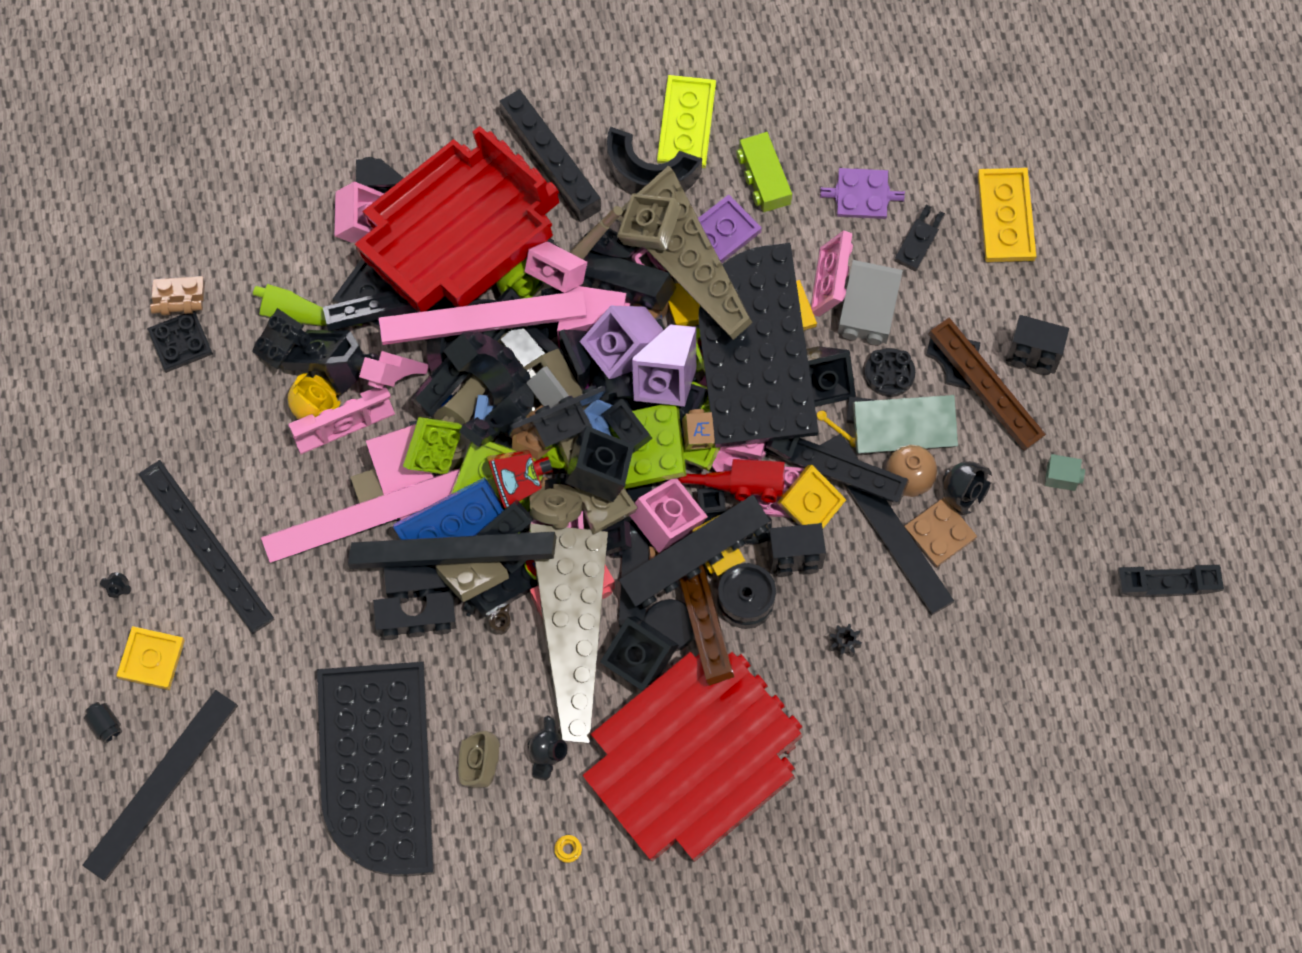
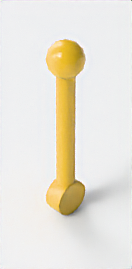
[817,411,856,447]

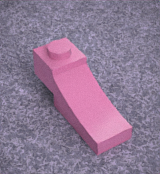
[359,351,429,389]

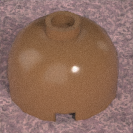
[886,445,937,497]

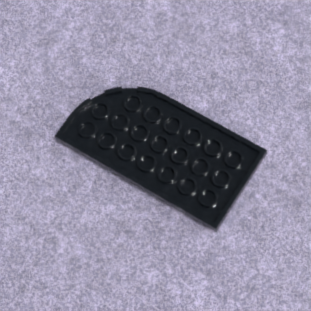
[699,243,819,448]
[317,661,434,877]

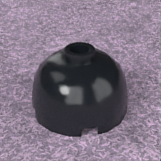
[943,461,992,514]

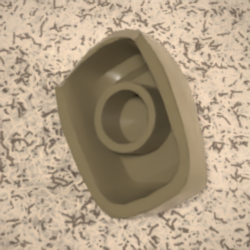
[458,731,500,788]

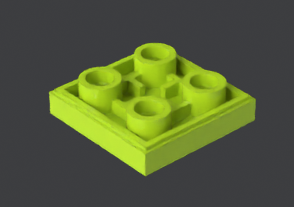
[403,417,462,474]

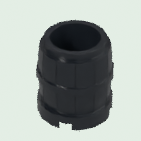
[592,362,647,411]

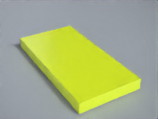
[657,75,716,168]

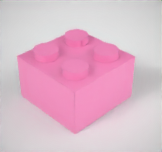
[630,478,708,554]

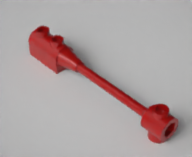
[660,459,785,503]

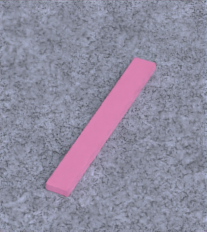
[379,291,587,345]
[261,468,460,563]

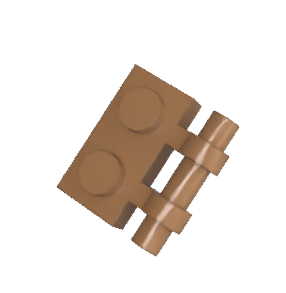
[150,276,204,316]

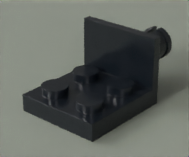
[282,330,379,395]

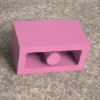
[525,241,587,293]

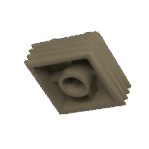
[617,193,681,250]

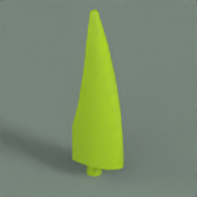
[253,284,362,326]

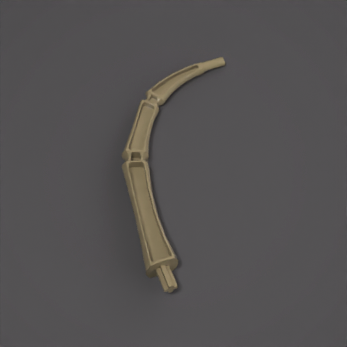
[434,206,623,425]

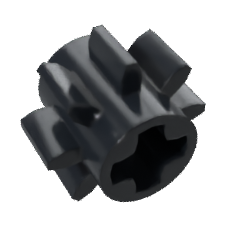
[829,624,862,658]

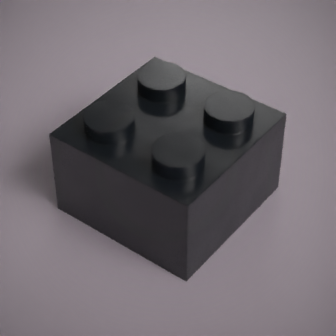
[1006,315,1069,375]
[565,426,634,502]
[767,523,826,577]
[600,616,679,691]

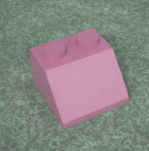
[335,182,384,243]

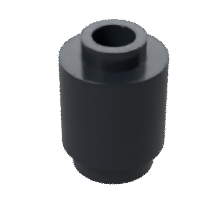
[84,702,122,743]

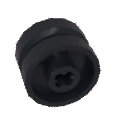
[717,563,776,629]

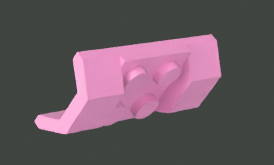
[288,385,395,454]

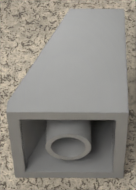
[837,260,903,345]

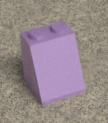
[580,305,664,379]
[632,325,697,406]

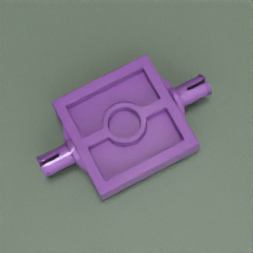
[820,168,905,219]

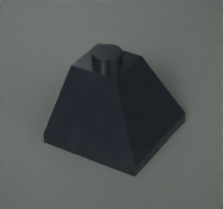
[559,329,595,391]
[806,346,856,407]

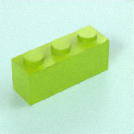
[736,132,792,213]

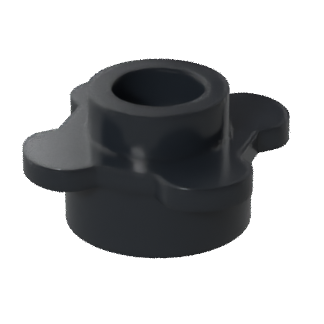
[100,572,131,598]

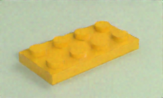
[977,168,1036,262]

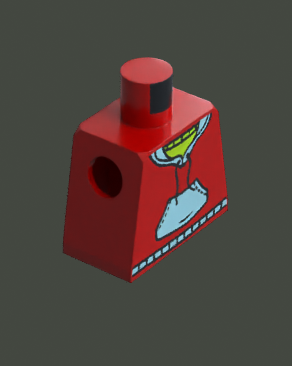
[487,450,553,508]

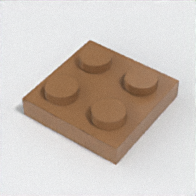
[904,497,977,568]

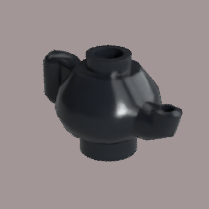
[528,715,568,781]

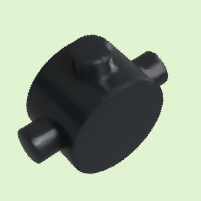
[463,599,477,617]

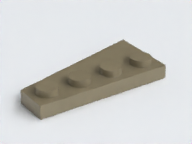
[558,436,637,535]

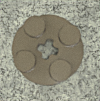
[530,484,582,528]

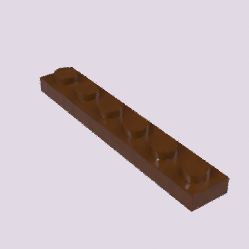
[928,317,1046,451]
[680,566,735,686]

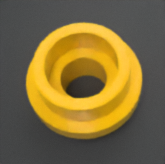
[555,835,582,863]

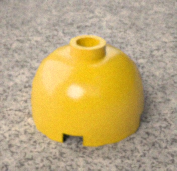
[288,373,341,420]

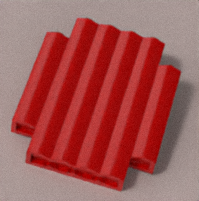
[355,126,560,312]
[582,651,803,862]

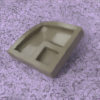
[436,535,509,602]

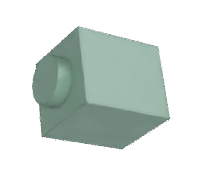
[1045,454,1085,491]

